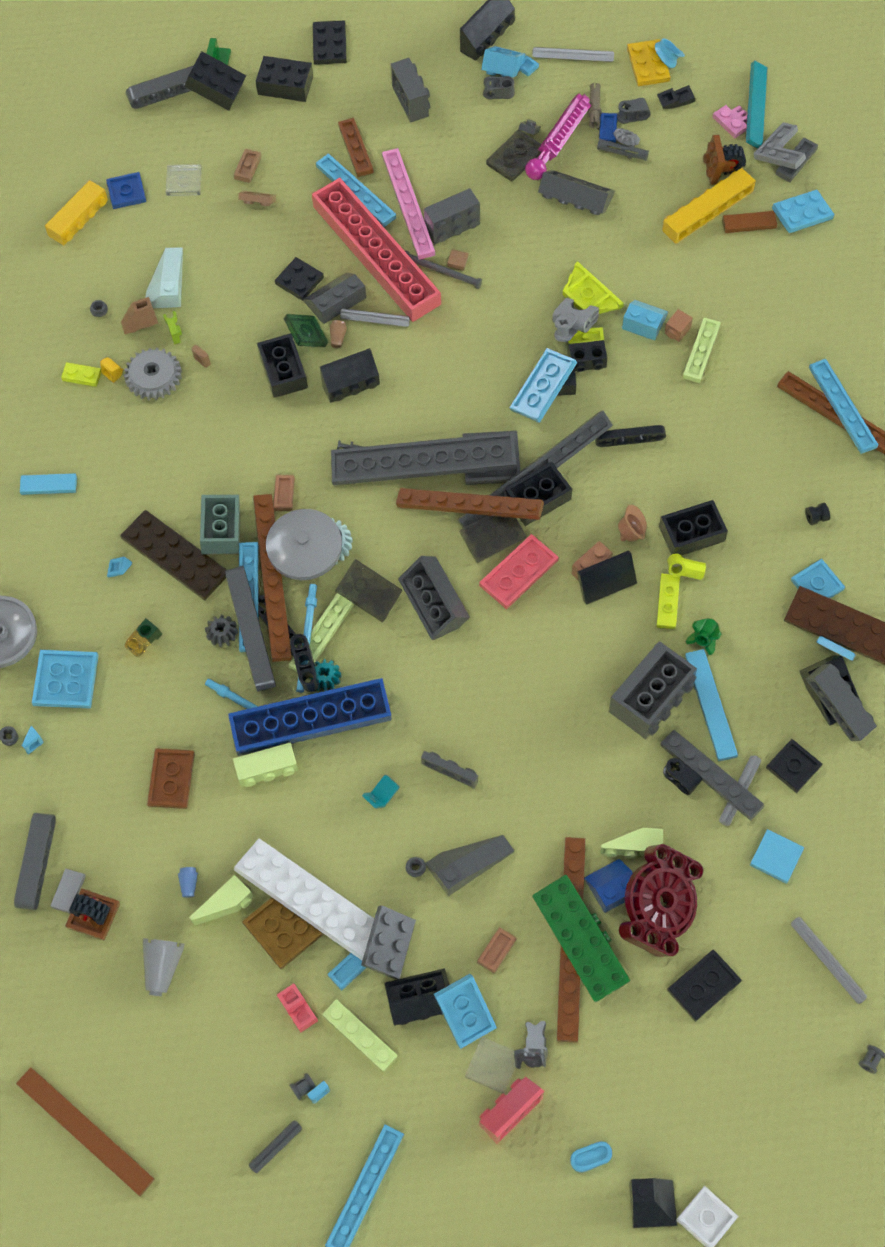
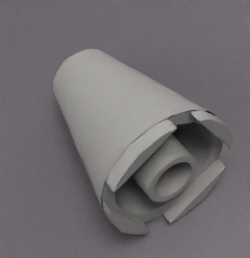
[143,938,185,996]

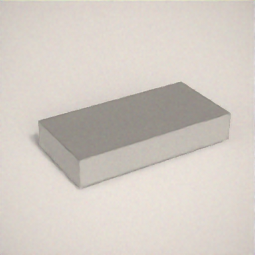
[51,868,86,914]

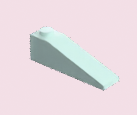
[146,247,183,308]

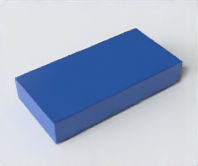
[599,113,617,142]

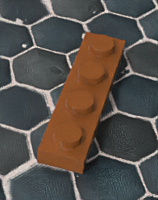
[338,118,374,178]

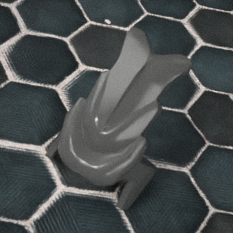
[514,1021,548,1069]

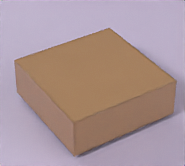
[447,249,469,270]
[192,345,211,368]

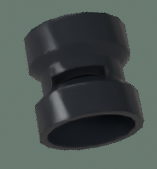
[805,503,830,525]

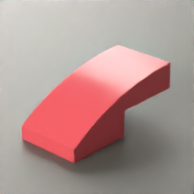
[277,983,318,1033]

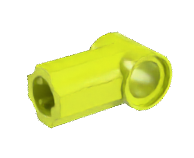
[667,554,706,580]

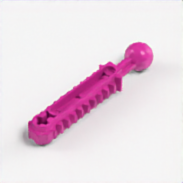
[525,93,591,180]

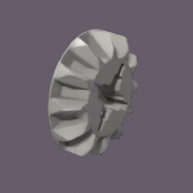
[613,128,640,146]

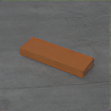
[722,211,777,233]

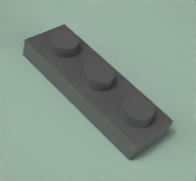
[776,138,818,182]
[421,751,478,789]

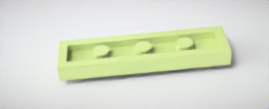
[683,317,721,383]
[322,999,398,1073]

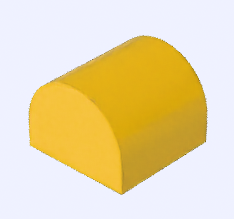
[100,357,123,383]

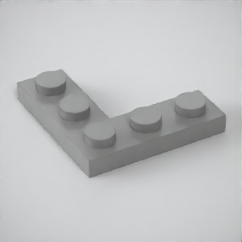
[754,122,806,169]

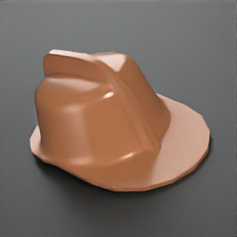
[618,505,647,542]

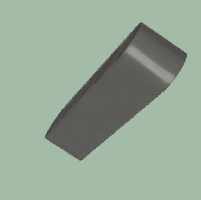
[126,65,194,109]
[14,813,56,910]

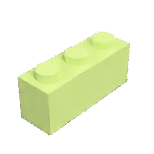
[233,742,298,787]

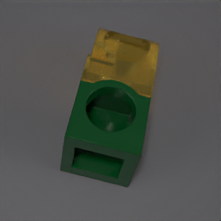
[125,618,162,657]

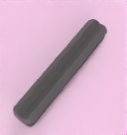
[249,1120,302,1173]

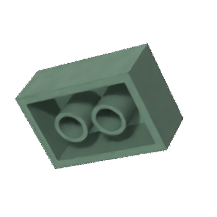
[200,495,240,554]

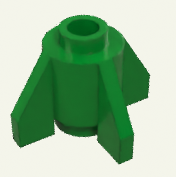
[685,618,722,655]

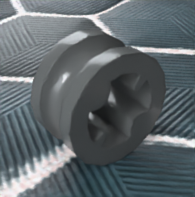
[0,726,19,746]

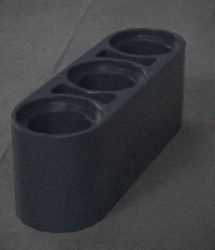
[290,634,319,692]

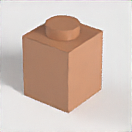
[665,309,693,342]

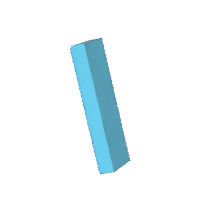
[20,473,77,495]

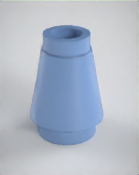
[178,867,198,898]

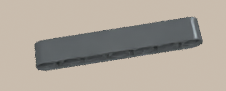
[225,566,276,692]

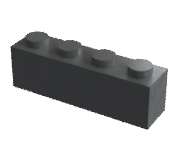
[806,664,877,741]

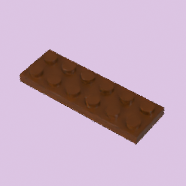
[784,586,885,665]

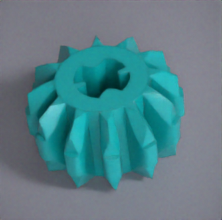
[309,659,342,691]

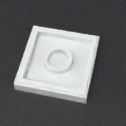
[676,1186,739,1247]

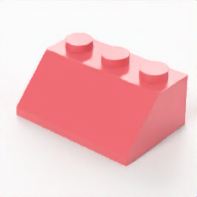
[479,1076,544,1144]

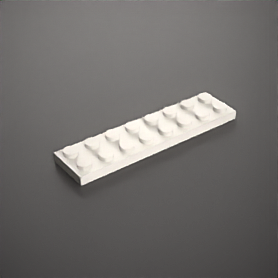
[234,838,374,960]

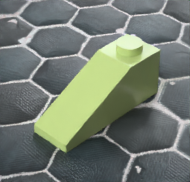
[189,875,253,926]

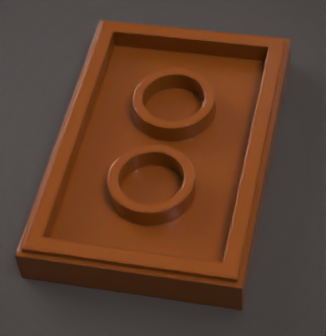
[147,748,195,809]

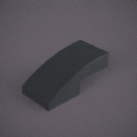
[657,85,696,109]

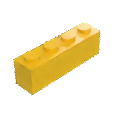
[45,180,108,246]

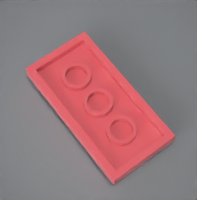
[479,534,559,610]

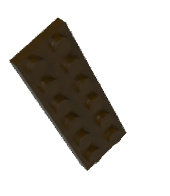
[120,510,227,601]

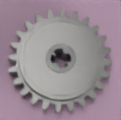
[124,348,182,400]

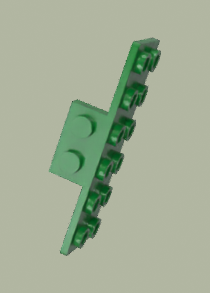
[532,875,630,1002]

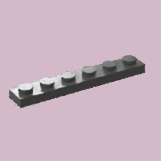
[661,730,764,821]

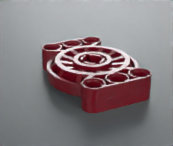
[618,844,704,957]

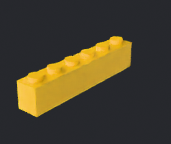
[662,168,756,244]

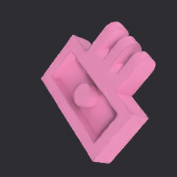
[713,105,748,139]

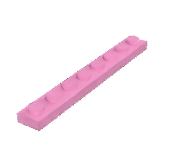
[382,148,435,260]

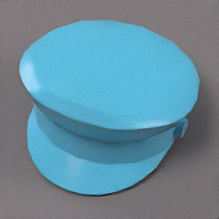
[655,38,685,68]

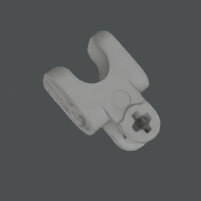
[552,298,599,342]

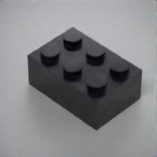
[184,51,247,111]
[256,56,313,102]
[257,333,308,398]
[659,500,728,556]

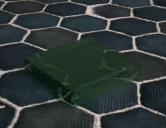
[283,314,329,347]

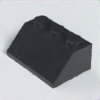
[319,348,380,403]
[505,462,573,526]
[384,968,450,1026]

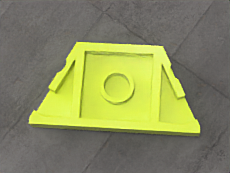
[562,261,624,314]

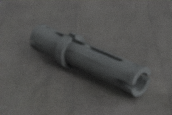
[597,139,649,161]

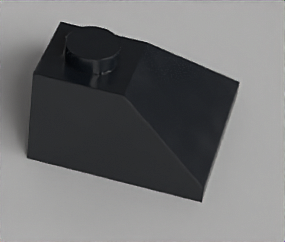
[629,1178,677,1228]

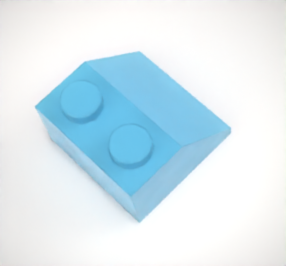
[481,46,526,77]
[622,300,668,341]

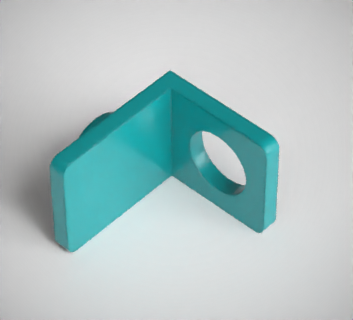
[362,775,400,809]

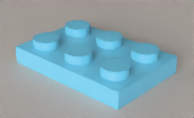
[772,190,835,233]
[434,974,497,1049]

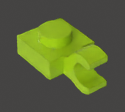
[163,311,182,345]

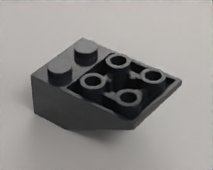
[799,655,860,726]

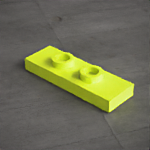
[656,573,680,629]

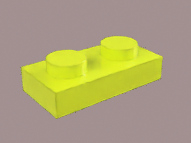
[568,327,604,344]
[61,362,101,387]

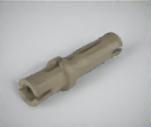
[588,83,601,128]

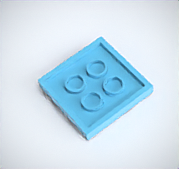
[32,650,99,709]

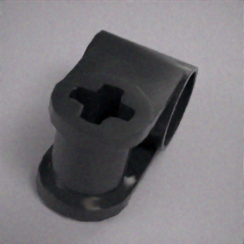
[663,758,702,795]

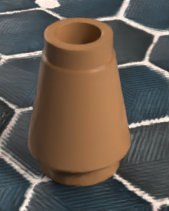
[330,320,347,348]

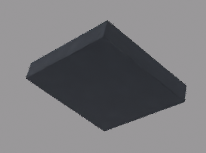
[766,739,823,794]

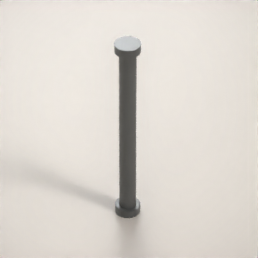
[405,251,482,289]

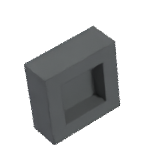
[519,119,541,135]

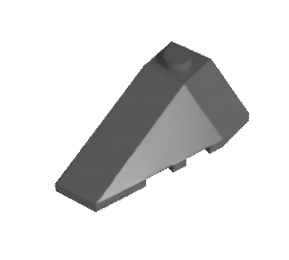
[425,835,514,896]

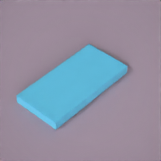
[509,348,577,423]

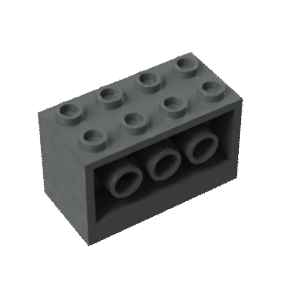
[608,641,697,739]

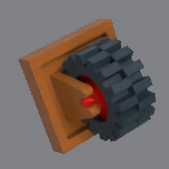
[703,135,746,184]
[65,889,120,941]

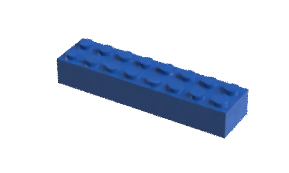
[228,678,392,756]

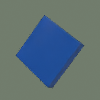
[106,172,147,209]

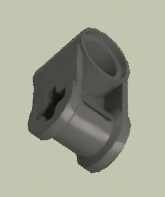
[483,76,515,99]
[617,98,651,124]

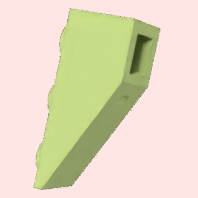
[600,827,663,859]

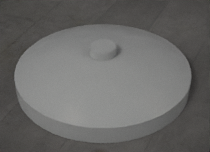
[266,509,342,580]
[0,596,37,668]

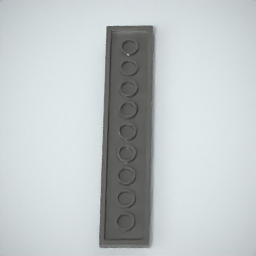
[331,432,517,486]

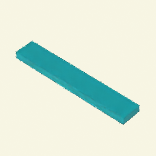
[746,60,768,149]

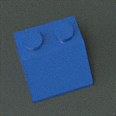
[584,859,633,913]

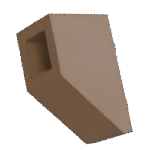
[121,297,158,334]

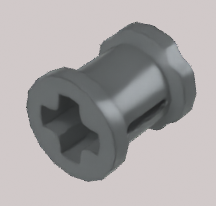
[858,1045,885,1074]
[289,1073,316,1100]

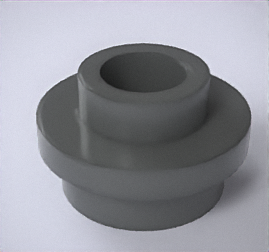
[90,300,108,317]
[406,857,426,877]

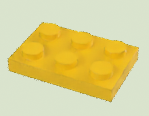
[627,39,671,86]

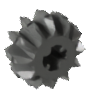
[205,614,238,648]

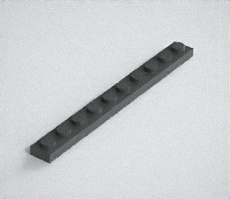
[457,410,613,535]

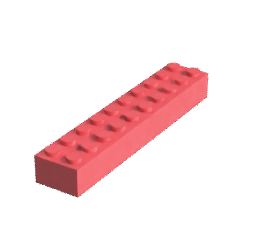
[312,178,441,322]

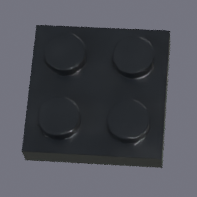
[275,257,324,301]

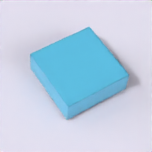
[519,55,539,76]
[307,1081,330,1104]

